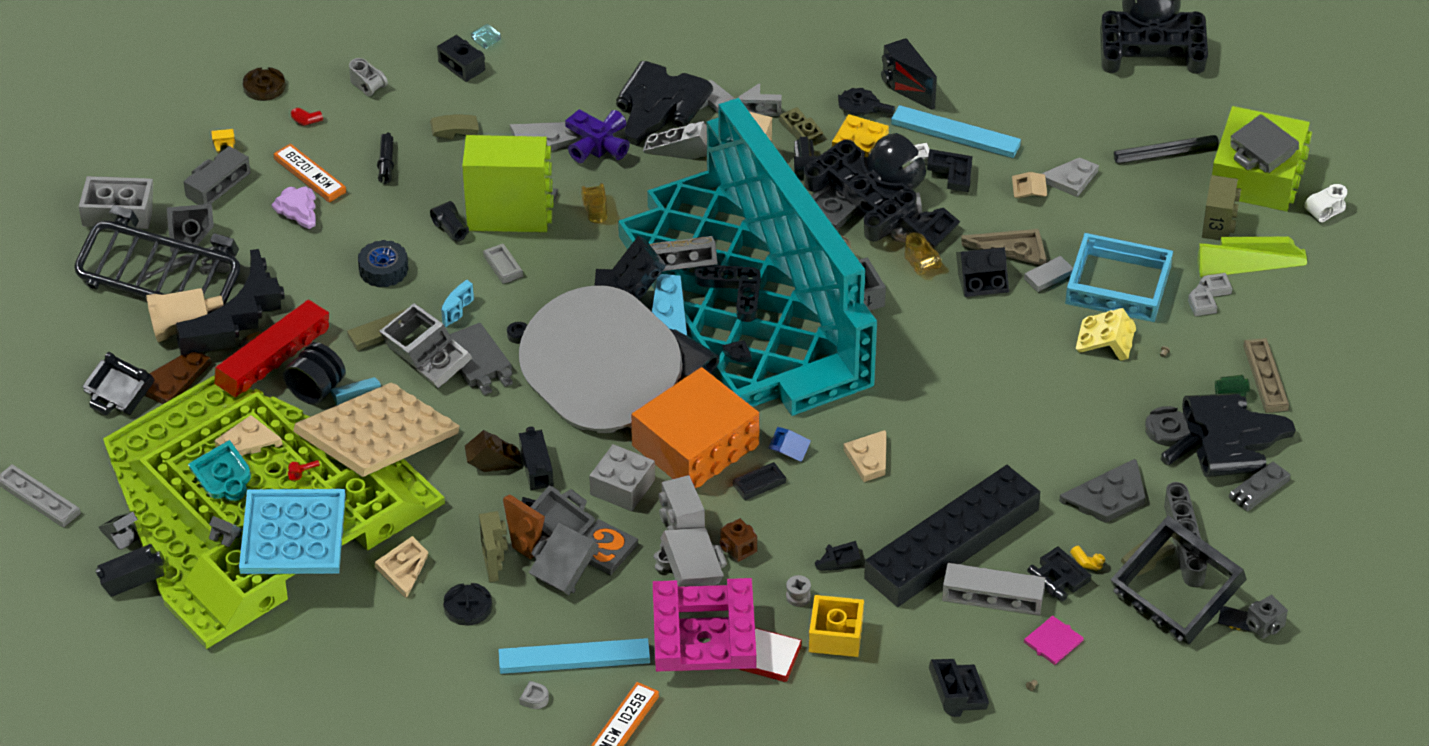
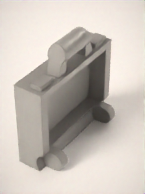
[660,528,727,587]

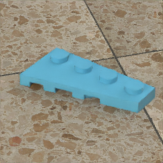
[652,274,687,335]

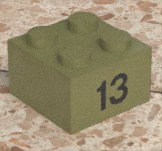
[1202,175,1241,240]

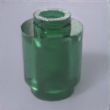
[1214,374,1250,397]

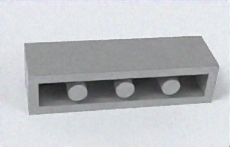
[942,563,1045,616]

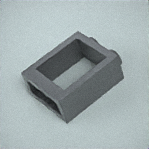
[379,303,452,369]

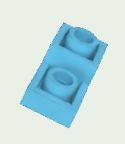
[441,280,474,327]

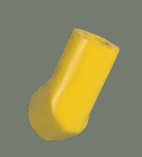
[1070,546,1105,571]

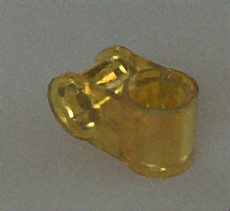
[581,183,607,223]
[904,233,942,276]

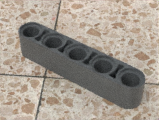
[1164,482,1207,587]

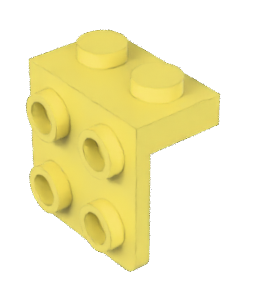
[1076,308,1136,361]

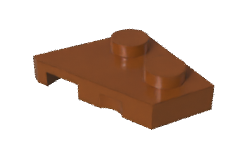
[503,494,545,559]

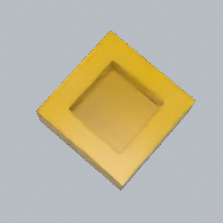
[211,129,235,154]

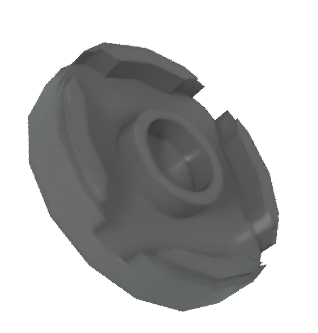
[1145,406,1190,446]

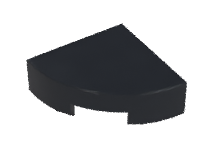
[722,340,752,363]

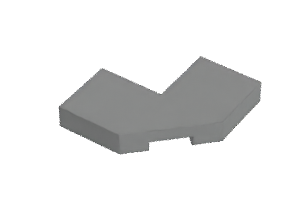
[1188,273,1232,316]

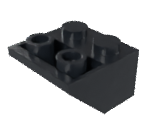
[956,247,1009,297]

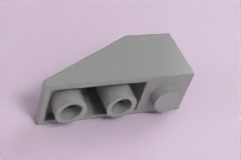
[643,121,707,159]

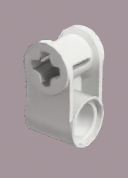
[1304,184,1347,222]

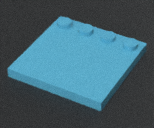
[239,489,346,574]

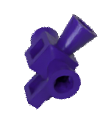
[565,109,630,163]

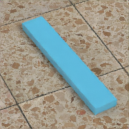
[891,105,1021,158]
[499,638,650,674]

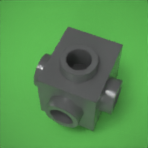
[1246,594,1288,639]

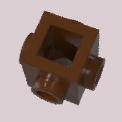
[719,518,757,562]

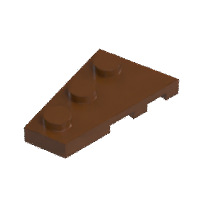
[144,352,211,404]

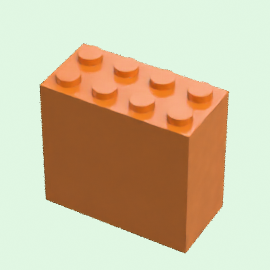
[631,367,759,488]

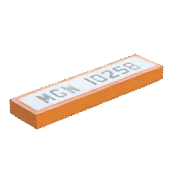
[273,144,346,203]
[591,682,659,746]

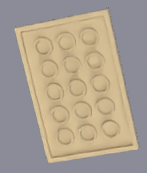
[293,383,460,477]

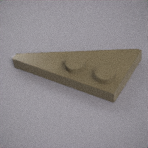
[961,229,1047,265]

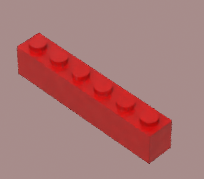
[214,299,329,398]

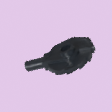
[838,88,895,116]

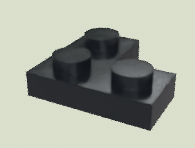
[927,149,973,192]

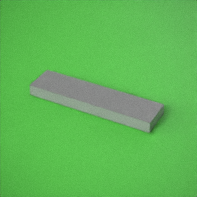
[0,464,81,528]

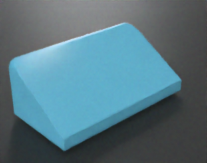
[331,377,381,405]

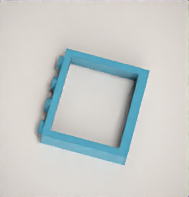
[1065,233,1173,322]

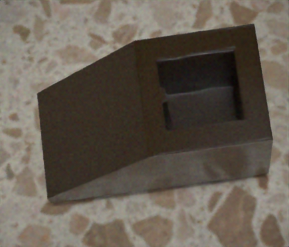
[465,430,521,472]

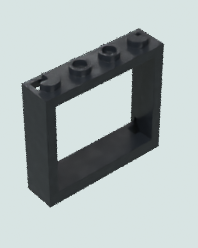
[1111,515,1247,644]

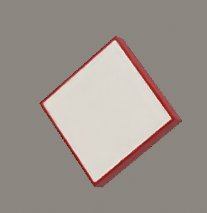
[739,628,802,682]

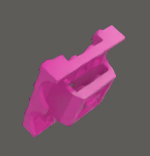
[653,578,757,672]

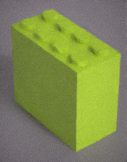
[1212,106,1312,212]
[462,135,554,232]

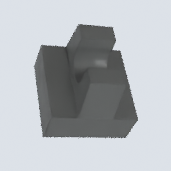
[209,516,243,547]

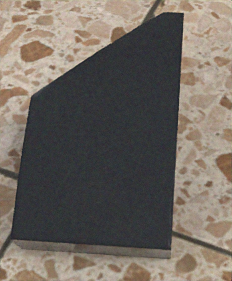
[815,541,863,570]

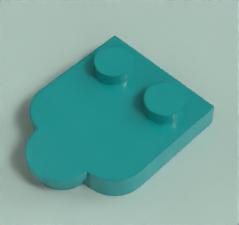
[188,440,251,501]

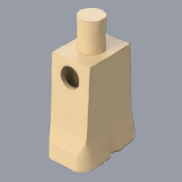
[146,288,224,342]

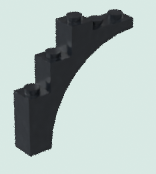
[176,249,285,355]

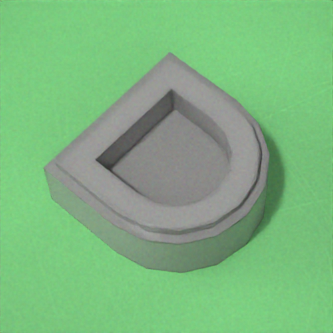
[519,681,549,709]

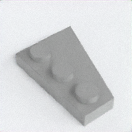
[510,122,582,151]

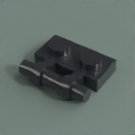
[1027,546,1092,602]

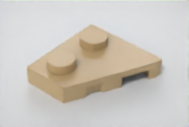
[214,415,282,456]
[844,430,886,482]
[375,536,428,598]

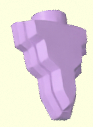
[272,186,316,229]

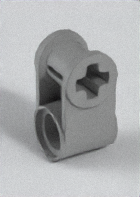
[349,58,388,97]

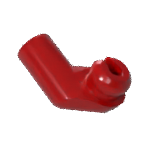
[290,108,323,126]

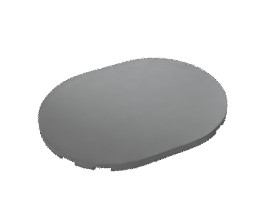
[519,286,683,433]

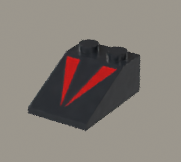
[881,38,937,110]

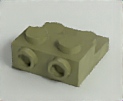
[479,511,508,582]

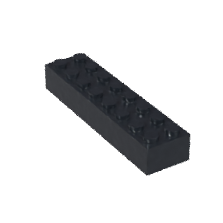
[864,465,1041,607]

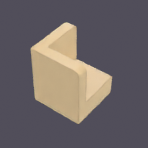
[1012,172,1047,199]

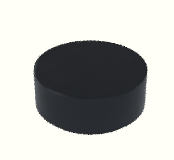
[507,322,527,344]

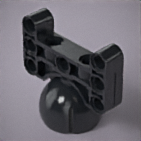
[1100,0,1208,74]
[804,133,926,241]

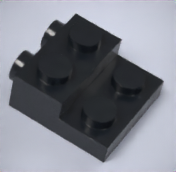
[611,236,667,300]

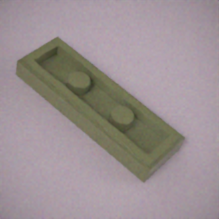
[347,309,420,351]

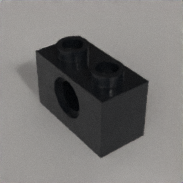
[437,34,485,82]

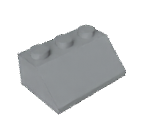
[79,176,153,229]

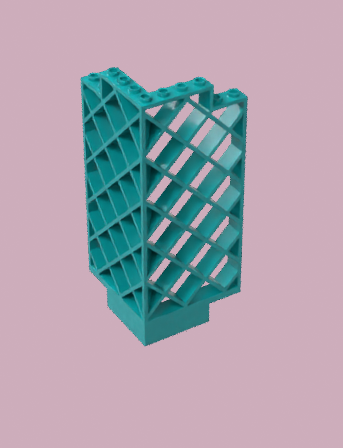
[618,98,877,416]

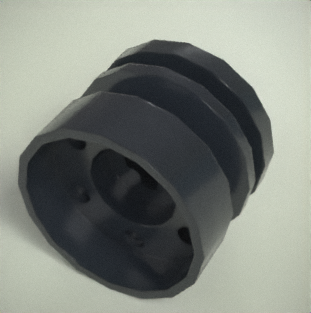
[283,342,346,405]

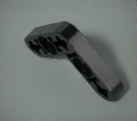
[695,265,761,322]

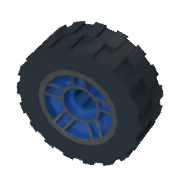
[358,240,409,287]

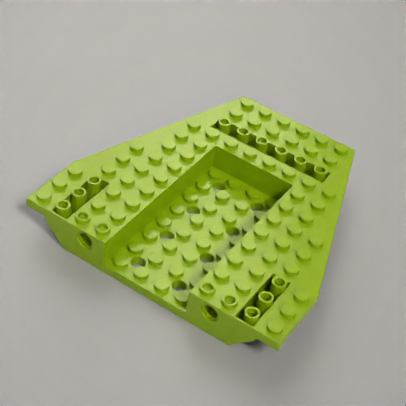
[103,375,445,649]

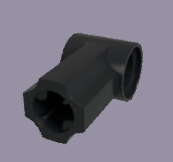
[794,137,817,176]
[430,201,469,242]

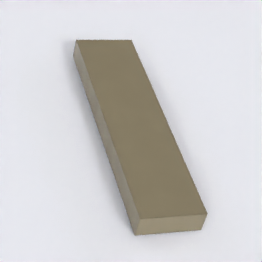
[1243,338,1289,413]

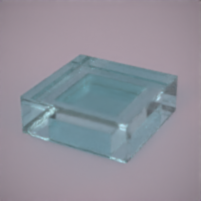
[471,24,501,49]

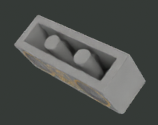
[650,236,717,271]

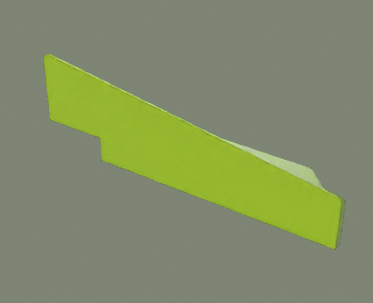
[1197,236,1307,278]

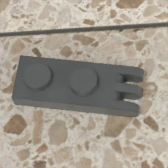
[1229,461,1291,511]

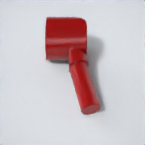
[288,460,320,481]

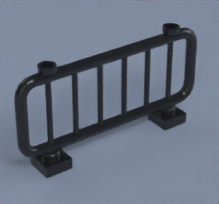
[74,205,241,314]

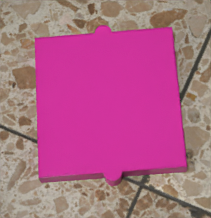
[1024,616,1084,665]

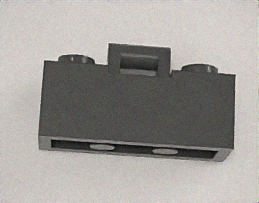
[183,146,251,205]

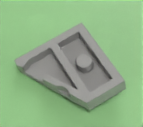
[1042,157,1099,197]

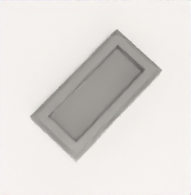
[483,243,523,284]
[1024,256,1073,292]

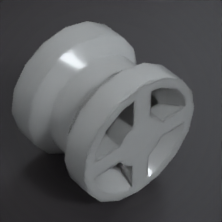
[786,575,811,607]

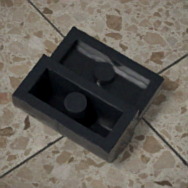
[929,659,989,717]

